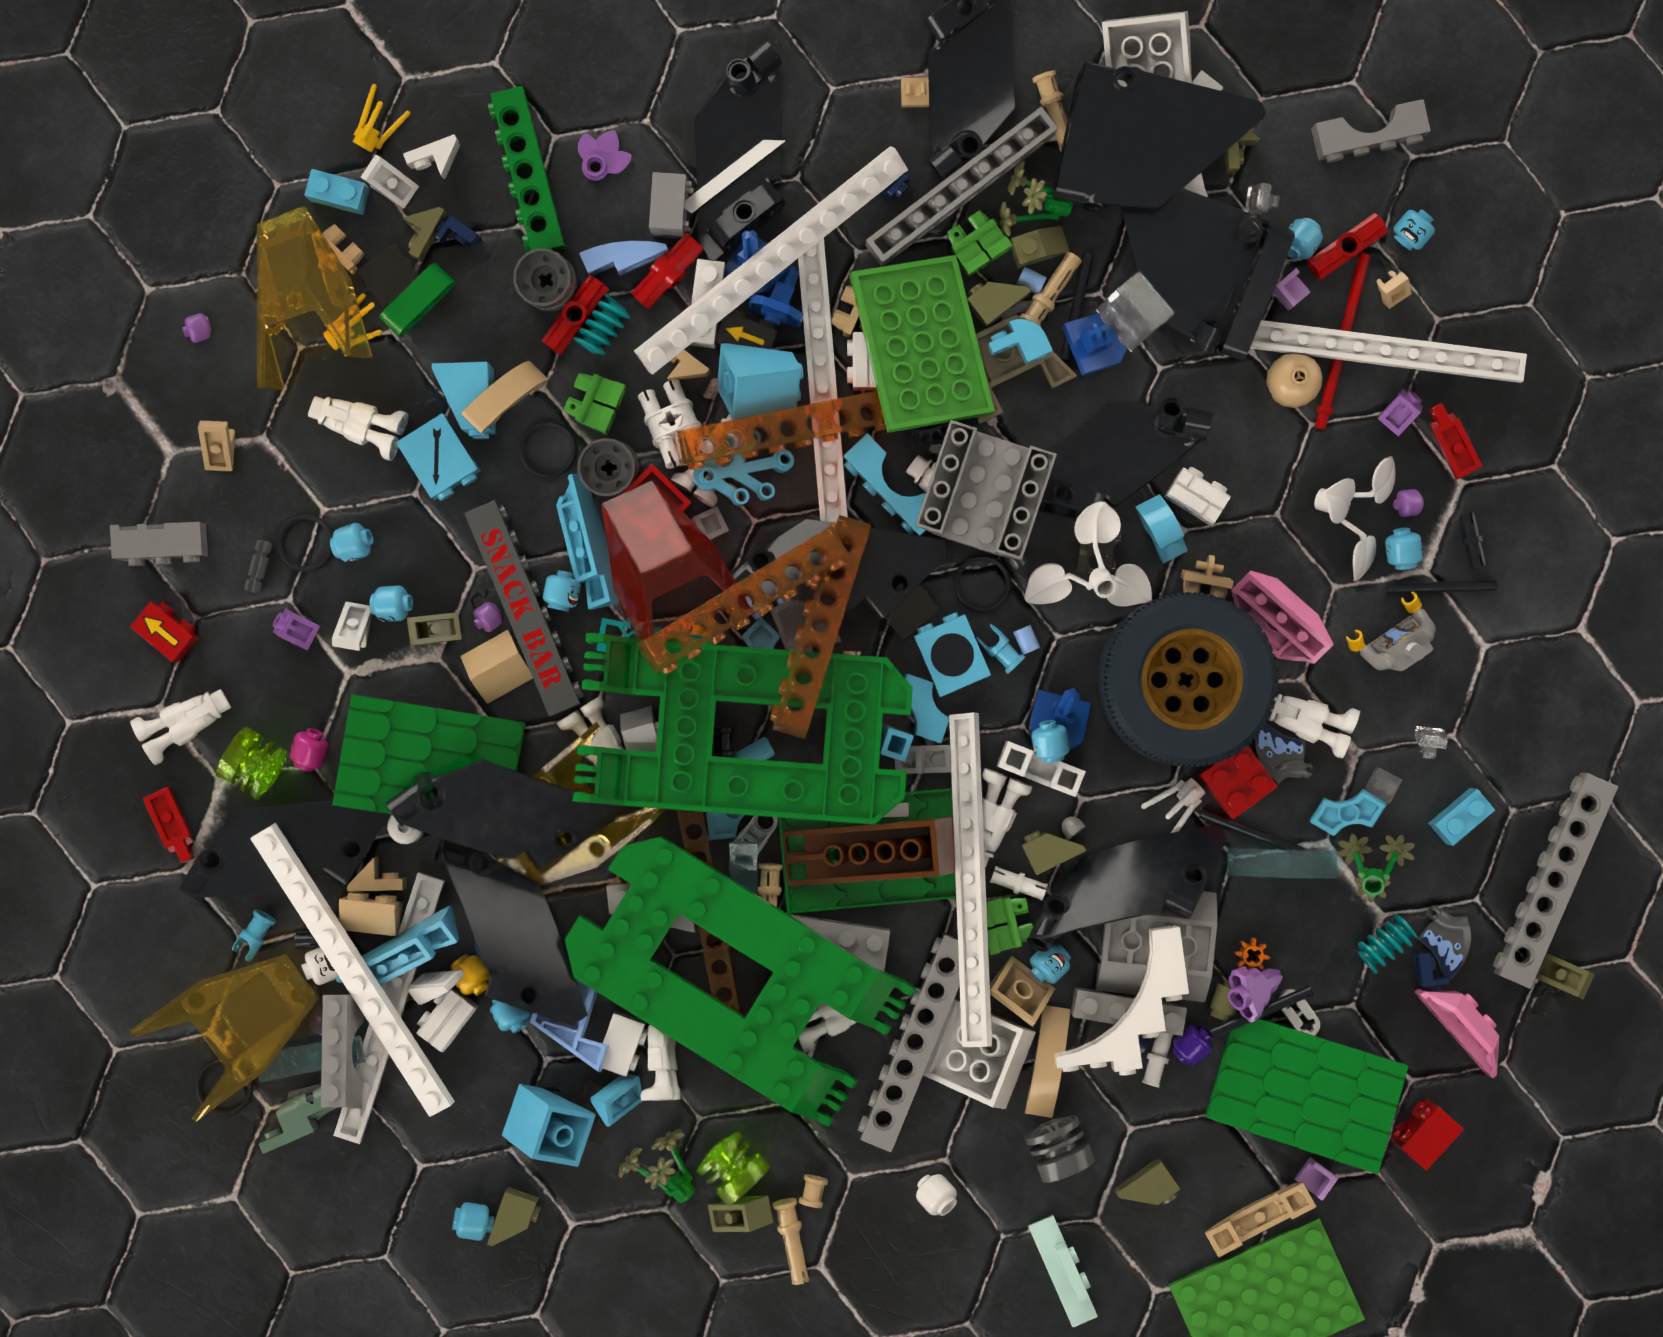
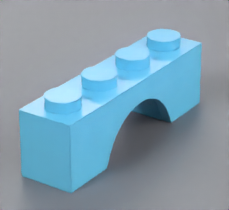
[843,433,926,536]

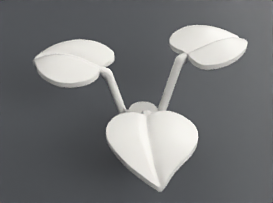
[1314,456,1396,581]
[1024,501,1152,606]

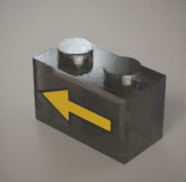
[715,310,778,350]

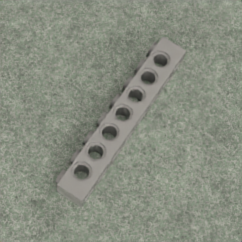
[865,106,1058,267]
[1493,772,1619,989]
[857,933,960,1152]

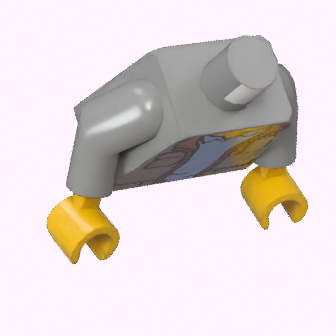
[1346,592,1436,671]

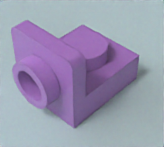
[1378,389,1423,436]
[273,608,320,650]

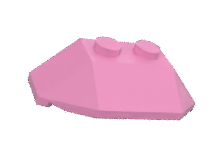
[1232,570,1333,664]
[1414,989,1499,1078]

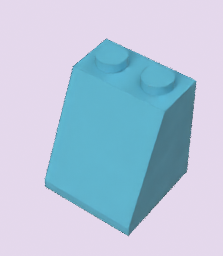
[717,343,803,421]
[432,362,496,440]
[502,1084,596,1167]

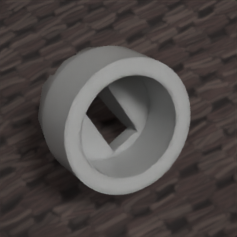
[1062,816,1086,840]

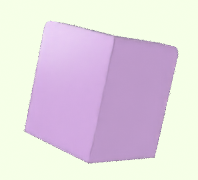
[1272,268,1310,311]
[1294,1157,1339,1200]

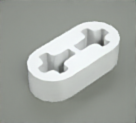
[1278,989,1320,1035]

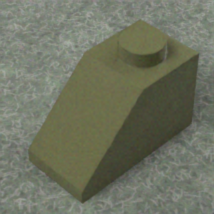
[1010,226,1070,270]
[967,282,1031,328]
[1020,830,1086,875]
[1114,1158,1181,1205]
[487,1187,541,1246]
[708,1196,773,1232]

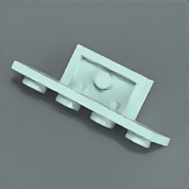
[1028,1215,1098,1327]

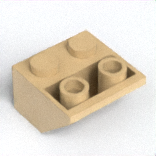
[339,891,404,936]

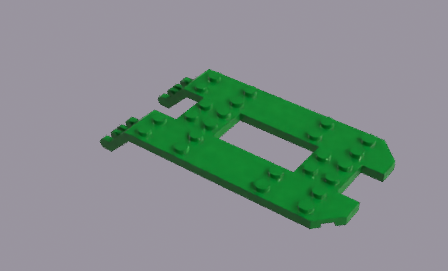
[573,633,913,825]
[565,836,916,1127]

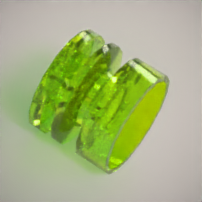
[216,727,288,800]
[696,1130,770,1206]

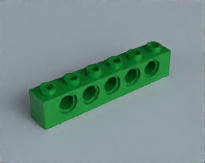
[488,86,566,252]

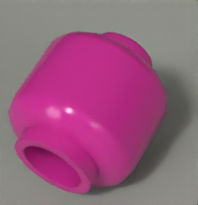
[289,728,329,771]

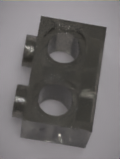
[1074,530,1121,576]

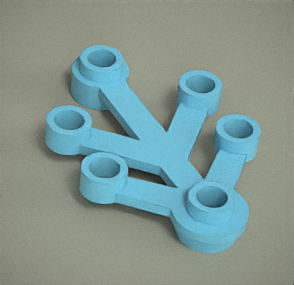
[693,430,794,506]

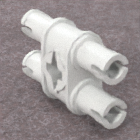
[638,379,708,469]

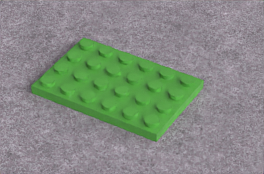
[849,255,995,433]
[1168,1217,1365,1337]

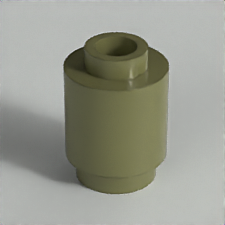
[1210,979,1238,1021]

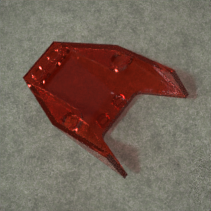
[602,481,754,666]

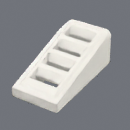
[407,970,464,1005]

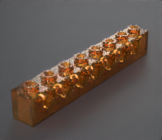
[673,391,886,470]
[770,515,871,739]
[638,526,849,675]

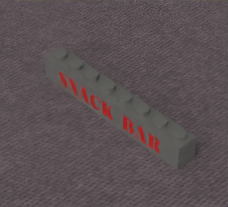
[464,500,584,716]

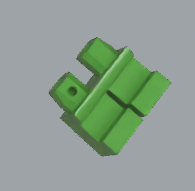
[947,210,1012,278]
[564,373,627,435]
[986,896,1033,955]

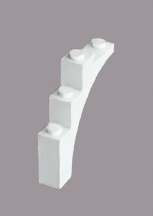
[1054,925,1189,1075]

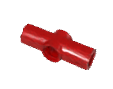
[1306,213,1389,280]
[631,232,705,310]
[541,275,609,355]

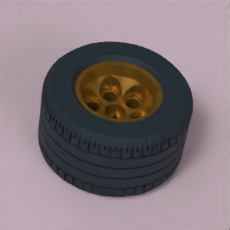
[1097,592,1279,767]

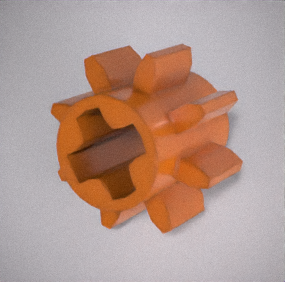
[1234,937,1270,970]

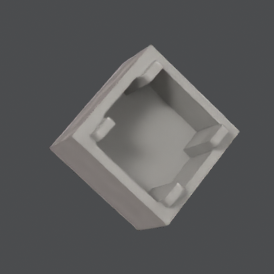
[649,172,694,239]

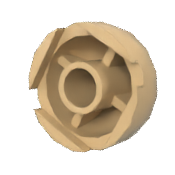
[1266,353,1323,408]

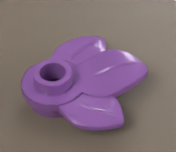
[578,130,632,181]

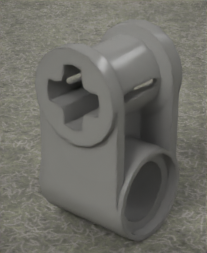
[732,816,779,860]

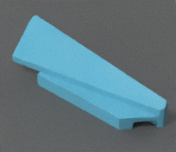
[556,474,628,610]
[335,905,459,985]

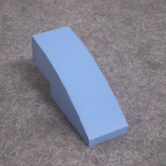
[579,241,669,276]

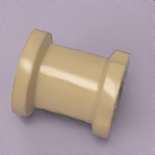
[798,1174,828,1208]

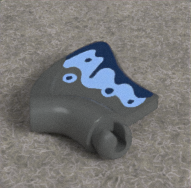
[1254,724,1313,785]
[1418,905,1471,979]

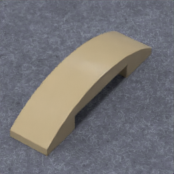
[461,361,549,433]
[1025,1005,1070,1118]
[1205,1181,1316,1257]

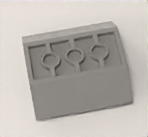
[915,420,1057,560]
[1095,891,1218,1002]

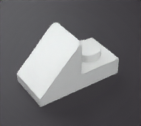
[403,134,460,179]
[361,155,419,209]
[332,602,372,651]

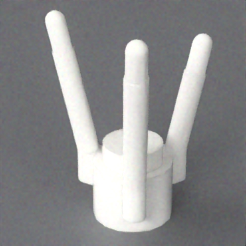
[1141,778,1205,833]

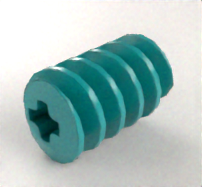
[573,294,631,355]
[1357,914,1419,974]

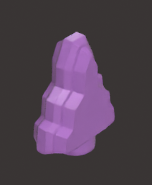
[1228,967,1283,1022]

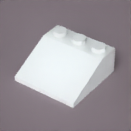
[1102,11,1192,87]
[923,999,1036,1109]

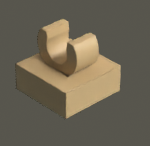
[901,77,929,108]
[1377,271,1412,309]

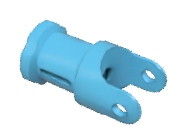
[976,624,1025,674]
[232,909,276,962]

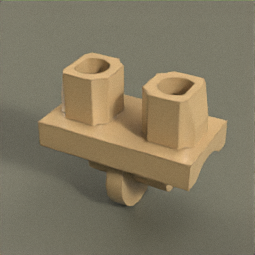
[313,224,365,275]
[831,286,862,338]
[1181,555,1234,599]

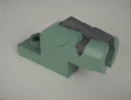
[259,1084,337,1154]

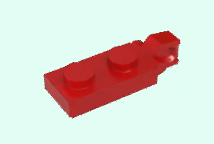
[1429,403,1483,480]
[143,786,195,863]

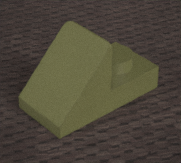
[1224,130,1260,174]
[403,207,448,262]
[407,612,462,646]
[1536,953,1595,999]

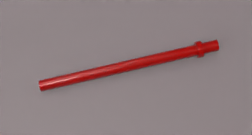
[1315,253,1371,430]

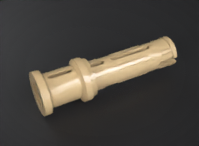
[1032,70,1068,152]
[1019,252,1082,327]
[757,863,783,907]
[773,1198,809,1285]

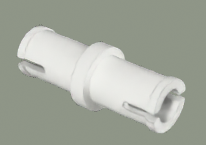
[990,866,1048,901]
[1142,1032,1174,1088]

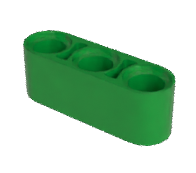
[379,262,456,337]

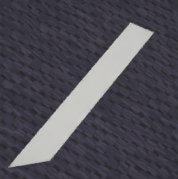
[684,140,785,213]

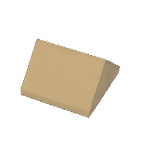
[460,630,533,704]
[990,956,1055,1026]

